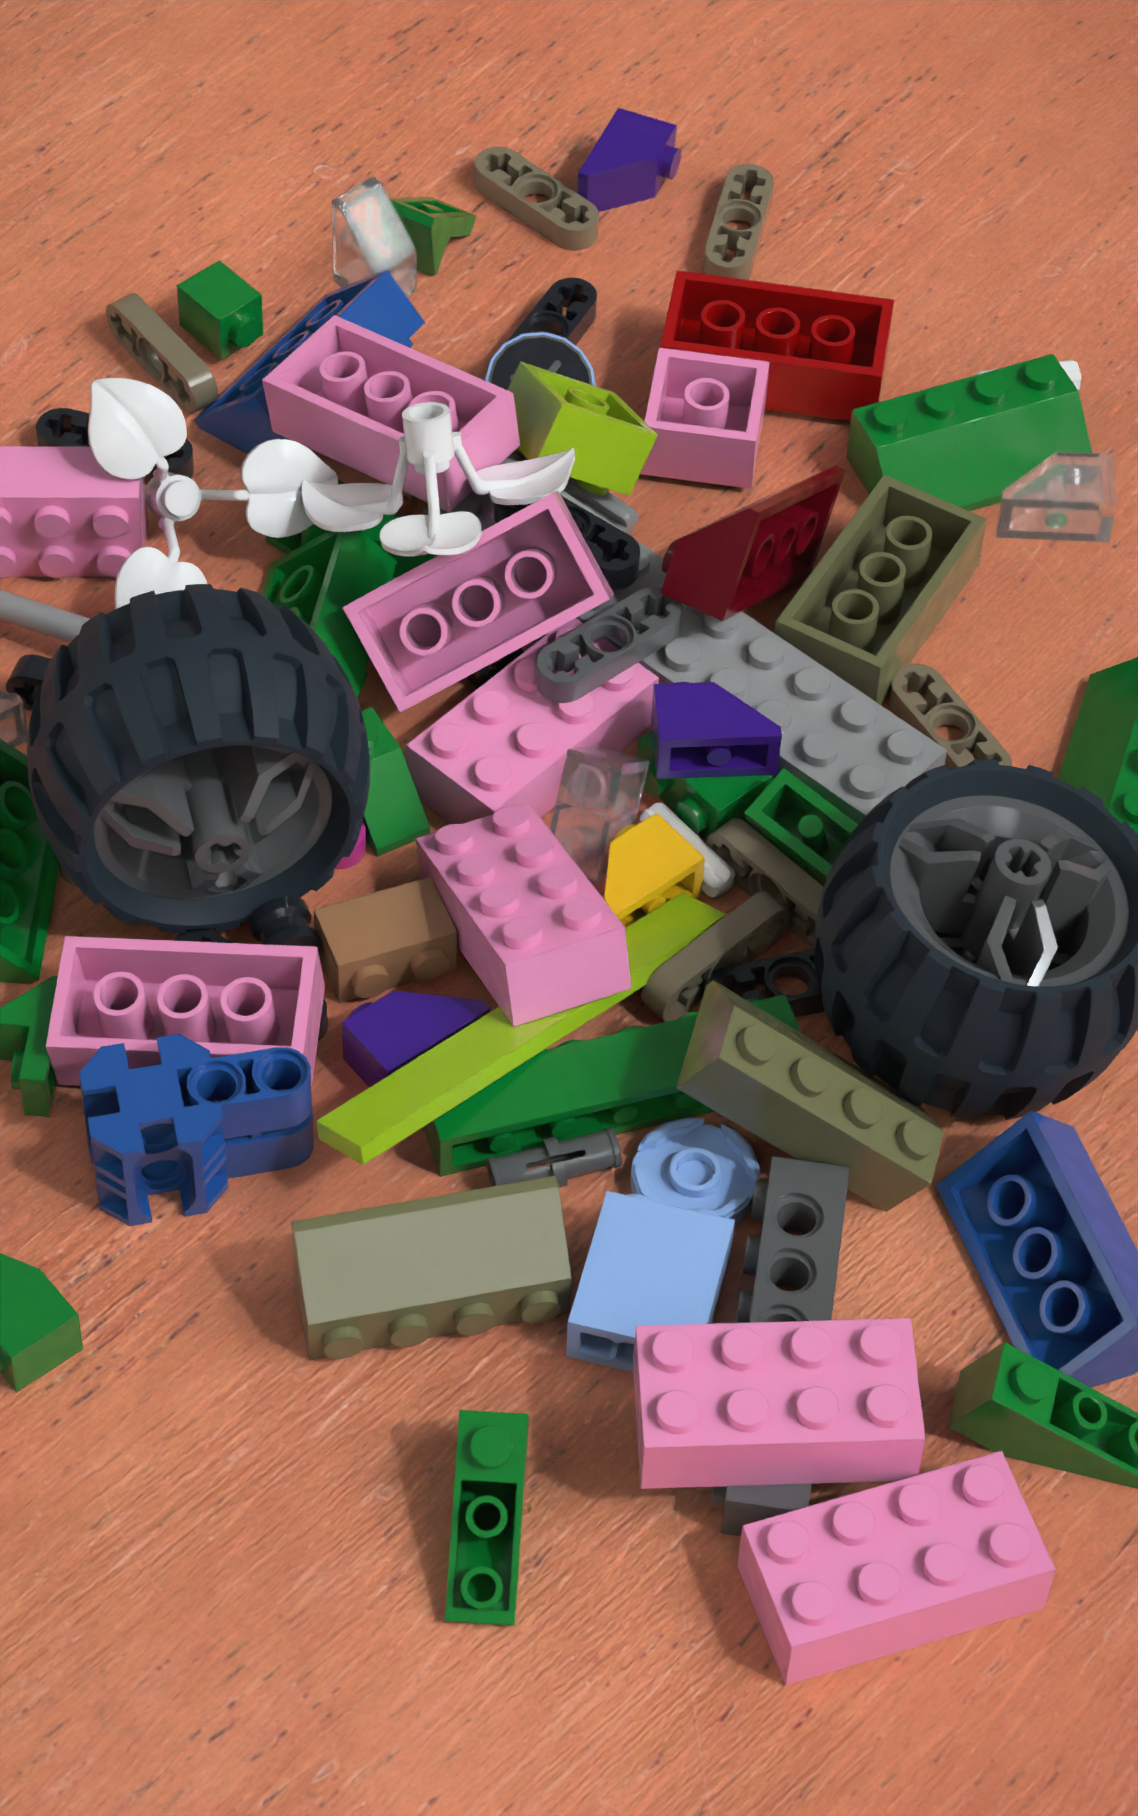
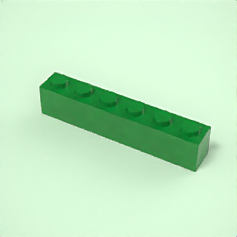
[424,994,801,1177]

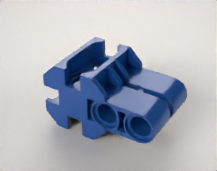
[79,1034,314,1226]

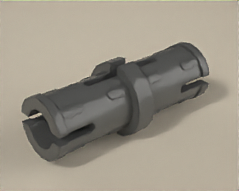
[486,1127,622,1188]

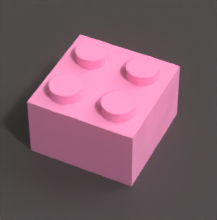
[640,348,770,489]

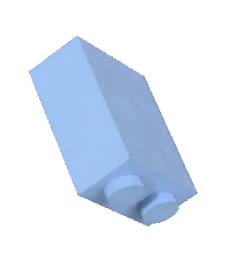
[566,1191,735,1372]

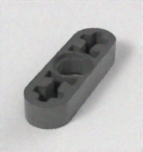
[536,587,682,703]

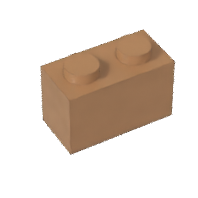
[314,876,457,1003]

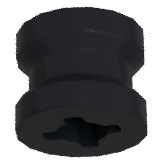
[249,896,322,955]

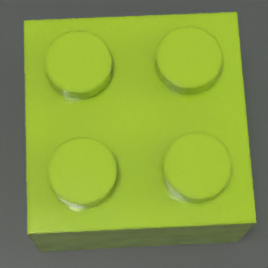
[508,361,658,496]

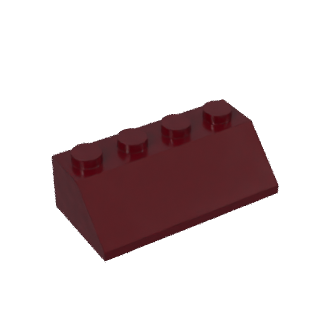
[660,465,846,622]

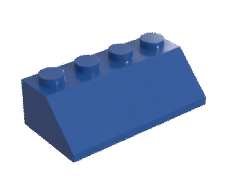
[194,269,425,454]
[936,1111,1138,1388]

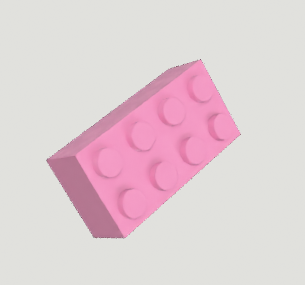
[262,315,520,513]
[0,446,148,578]
[342,490,614,713]
[406,618,659,824]
[415,803,632,1027]
[46,936,325,1086]
[633,1318,925,1489]
[737,1451,1056,1686]

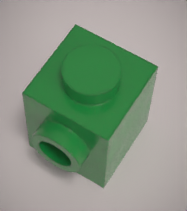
[177,260,264,360]

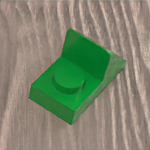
[384,197,476,276]
[0,976,58,1117]

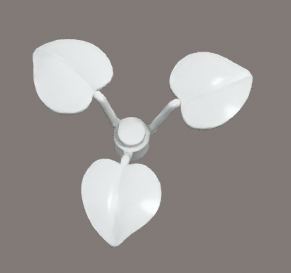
[88,378,338,609]
[302,402,575,557]

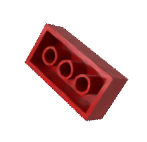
[660,270,894,421]

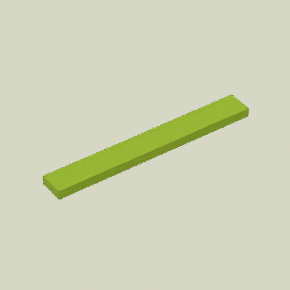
[316,892,727,1165]

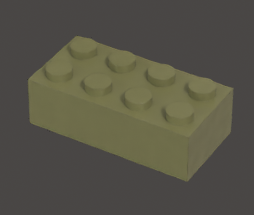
[775,475,987,705]

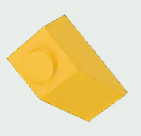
[604,812,705,928]

